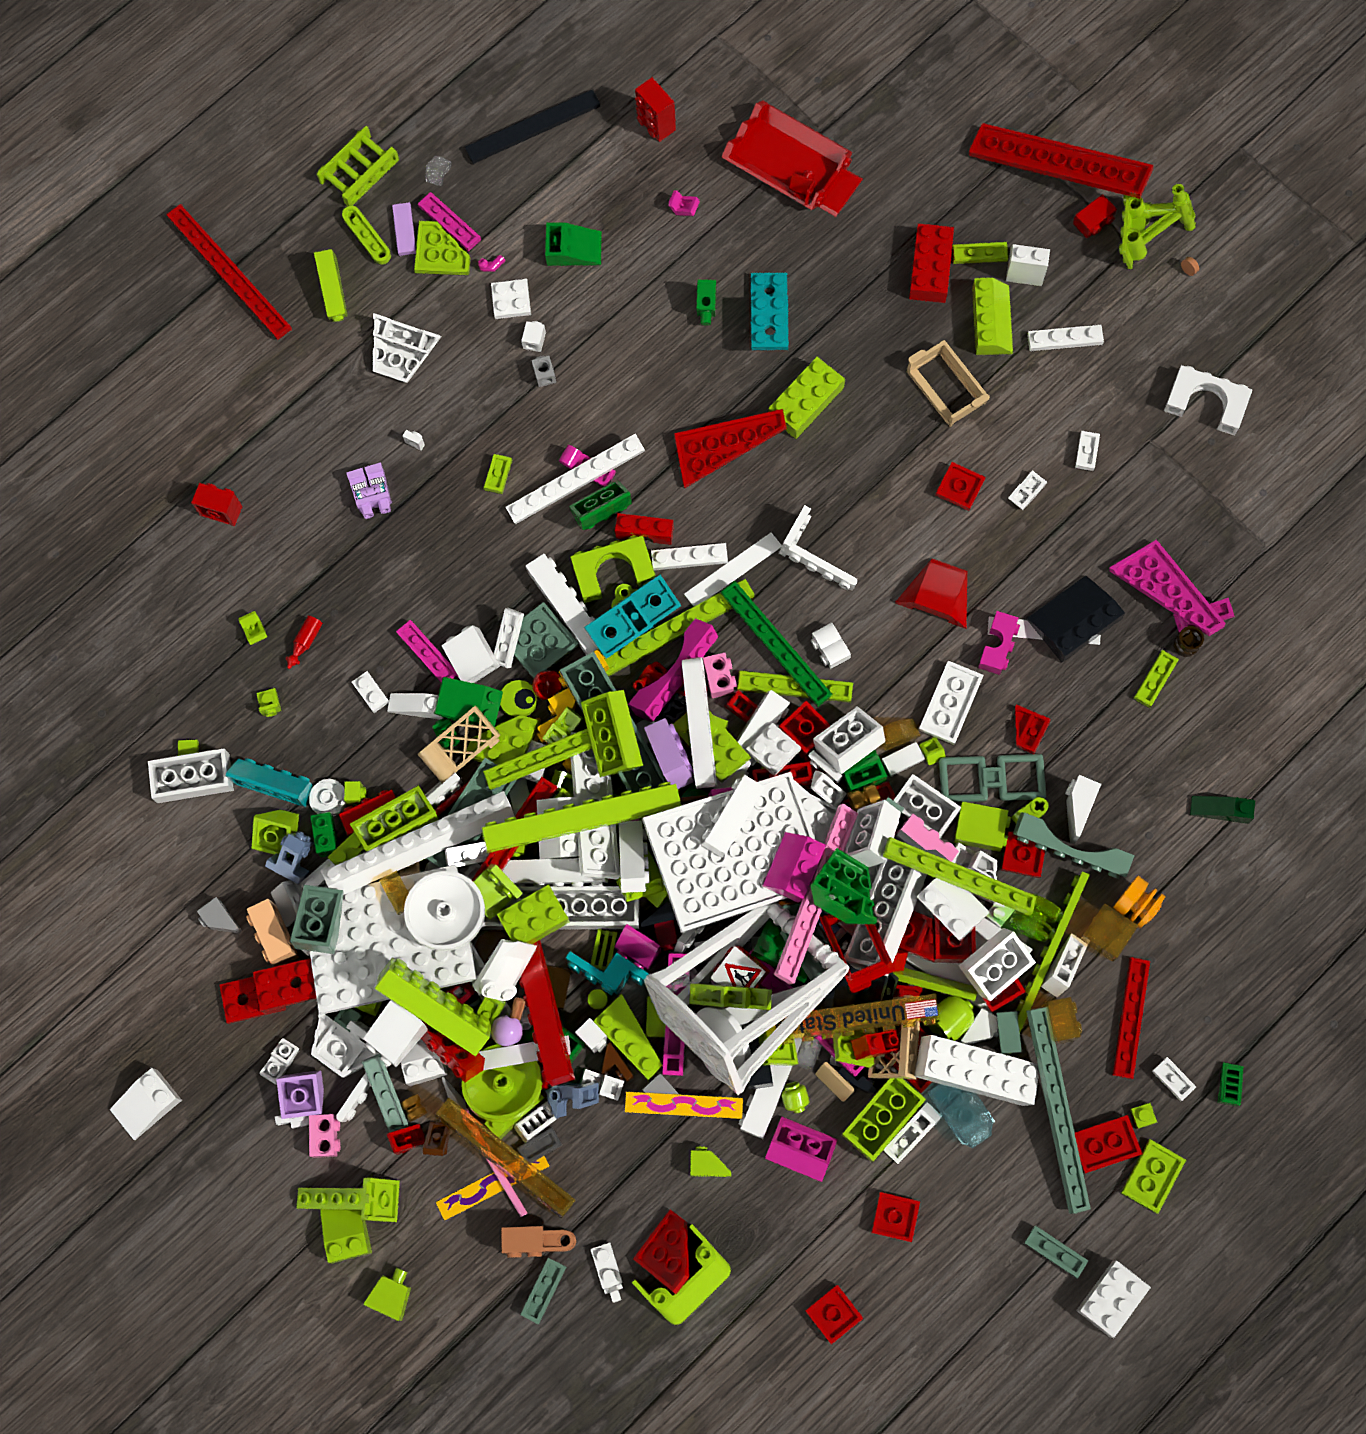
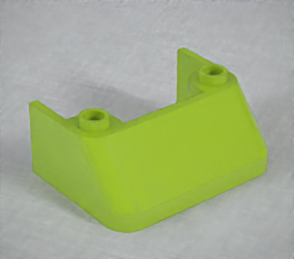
[632,1224,731,1325]

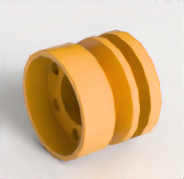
[1113,875,1166,929]

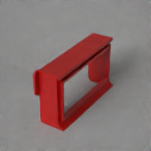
[819,913,895,993]

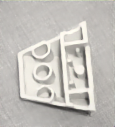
[373,313,442,383]

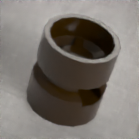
[1174,626,1204,657]

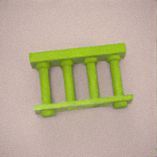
[317,126,399,206]

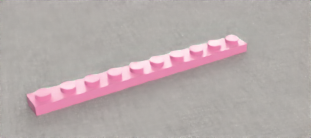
[774,803,858,985]

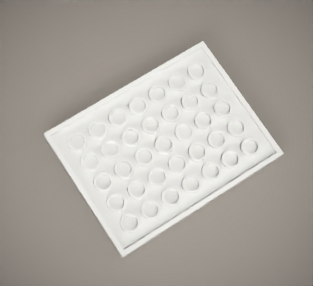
[642,772,815,933]
[310,865,477,1015]

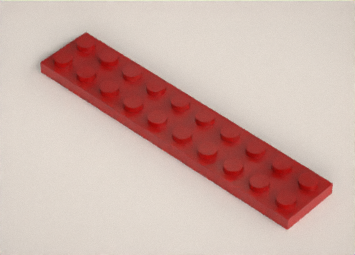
[969,123,1153,199]

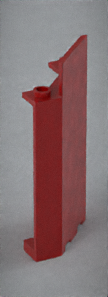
[722,101,863,217]

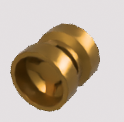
[401,1094,427,1122]

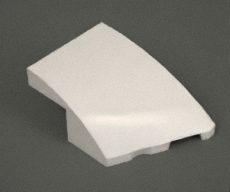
[952,843,997,904]

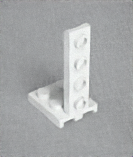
[779,505,857,591]
[336,1021,388,1122]

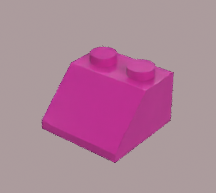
[615,924,661,971]

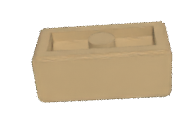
[816,1062,855,1102]

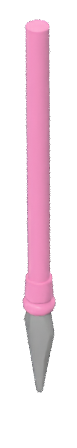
[442,1077,527,1217]

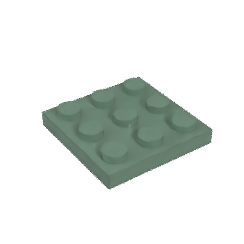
[514,602,580,679]

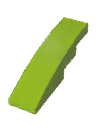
[689,983,772,1010]

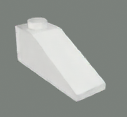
[387,693,444,720]
[1041,933,1088,997]
[884,1102,942,1164]

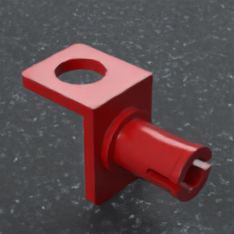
[789,170,816,205]
[633,661,668,692]

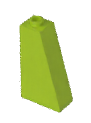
[314,249,348,322]

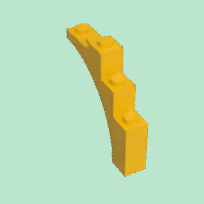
[537,649,609,773]

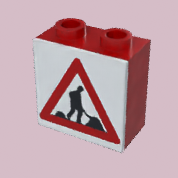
[711,946,770,988]

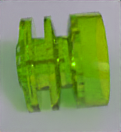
[1009,893,1061,942]

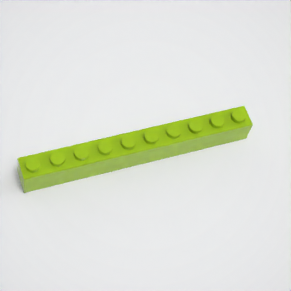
[481,782,682,853]

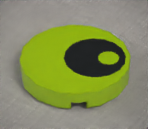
[500,680,538,718]

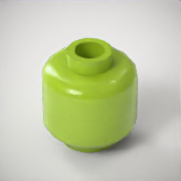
[781,1082,810,1113]

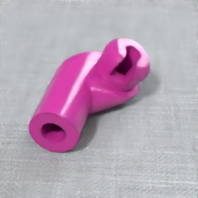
[478,255,505,272]

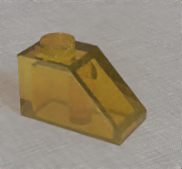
[882,719,921,751]

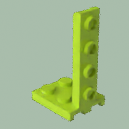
[297,1178,400,1222]

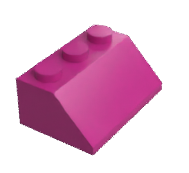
[762,832,826,903]
[765,1116,838,1182]

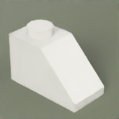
[960,1007,998,1044]

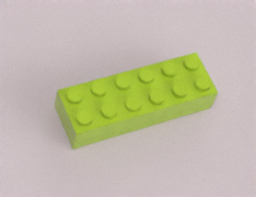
[375,957,491,1056]

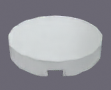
[309,779,347,816]

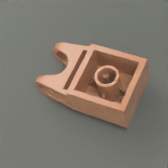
[501,1226,576,1258]

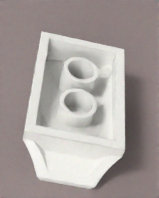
[473,939,537,1001]

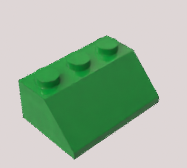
[569,479,632,530]

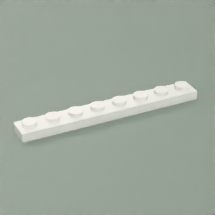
[506,434,645,524]

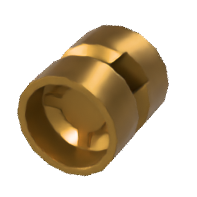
[847,783,881,812]

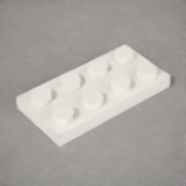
[919,661,984,745]

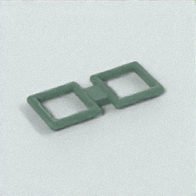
[939,754,1046,802]

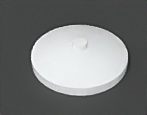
[404,871,485,951]
[696,1006,751,1083]

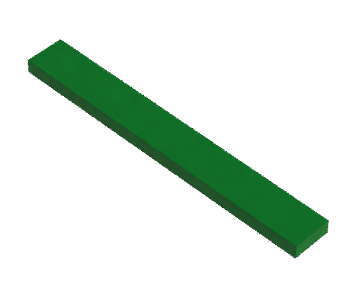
[720,581,833,708]

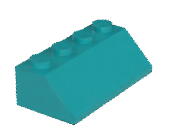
[225,758,313,808]

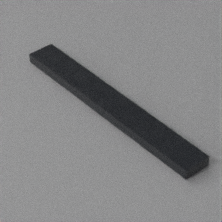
[465,89,601,164]

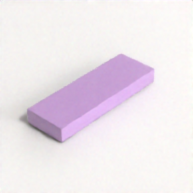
[392,202,416,256]

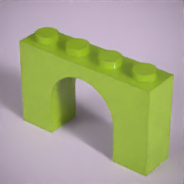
[570,535,656,603]

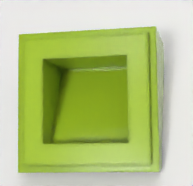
[918,737,946,765]

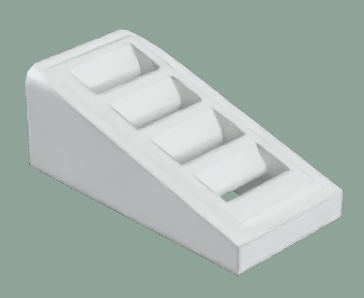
[514,1101,558,1143]

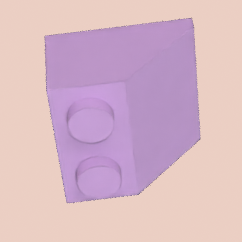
[276,1070,324,1119]

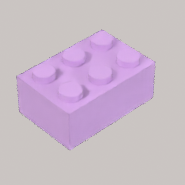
[644,718,695,789]

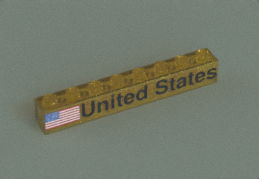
[774,994,940,1045]
[435,1098,576,1219]

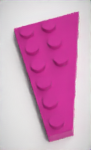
[1109,540,1226,636]

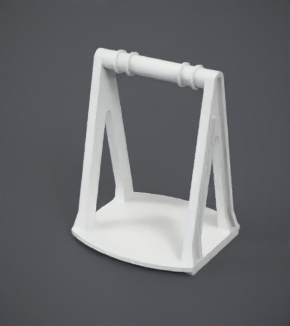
[643,902,849,1095]

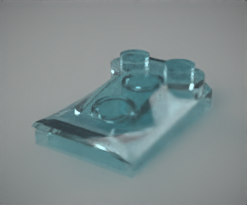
[926,1084,995,1148]

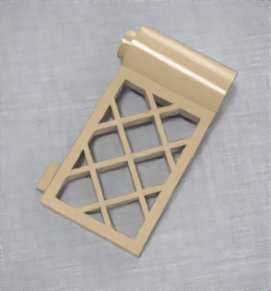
[417,706,500,784]

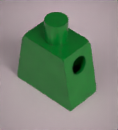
[697,279,717,326]

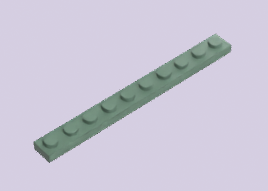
[1027,1007,1091,1214]

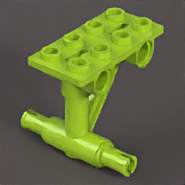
[1119,184,1196,269]

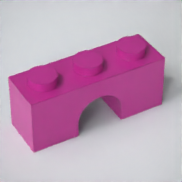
[978,611,1020,675]

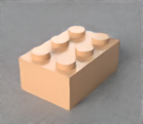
[246,899,299,966]

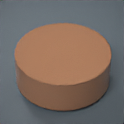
[1181,257,1199,276]

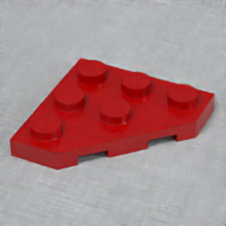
[633,1209,689,1294]

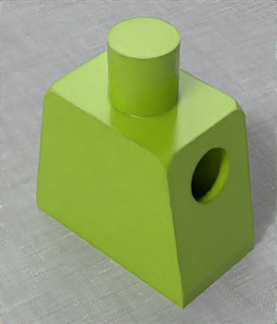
[364,1267,411,1321]

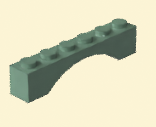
[1013,812,1135,879]

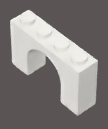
[1164,365,1252,436]

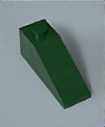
[1190,796,1255,824]

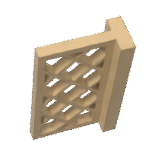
[868,995,921,1079]

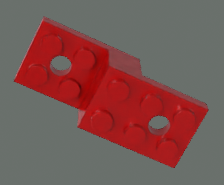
[220,958,317,1024]

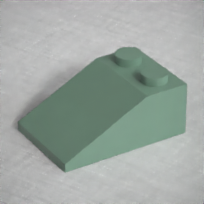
[290,885,344,954]

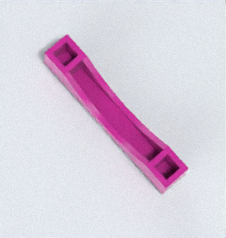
[628,618,719,722]
[663,953,689,1076]

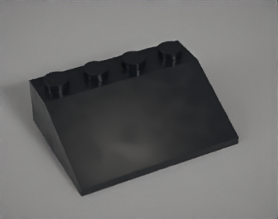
[1026,576,1125,663]

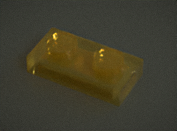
[379,870,409,915]

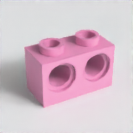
[703,653,737,698]
[309,1114,341,1158]

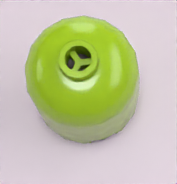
[924,995,974,1041]

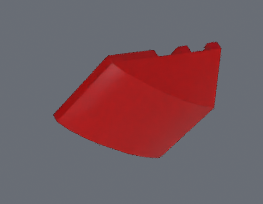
[895,559,968,629]

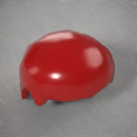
[532,671,562,700]

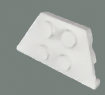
[311,1014,378,1078]

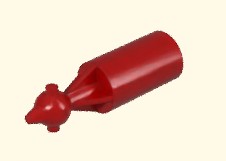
[286,615,323,669]

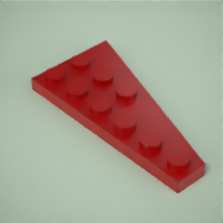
[674,409,787,488]

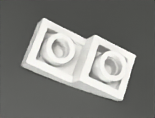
[260,1038,299,1085]

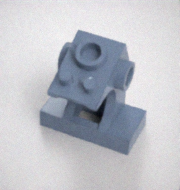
[265,831,314,884]
[545,1082,599,1119]

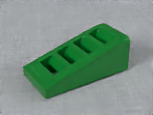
[1217,1063,1243,1107]

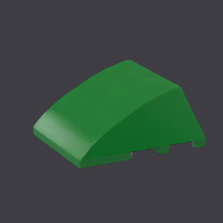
[810,848,877,924]

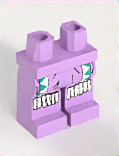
[346,462,392,519]

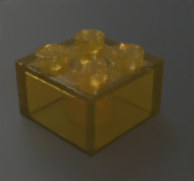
[1080,903,1138,962]
[1040,997,1082,1045]

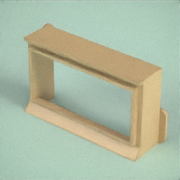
[906,340,990,427]

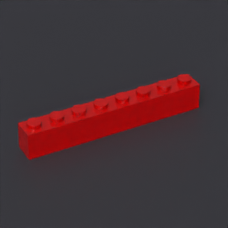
[519,940,575,1087]

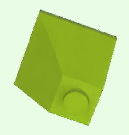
[251,810,299,858]

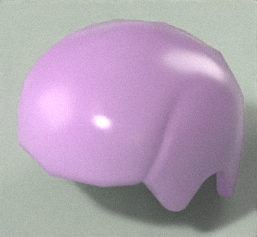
[491,1015,523,1046]

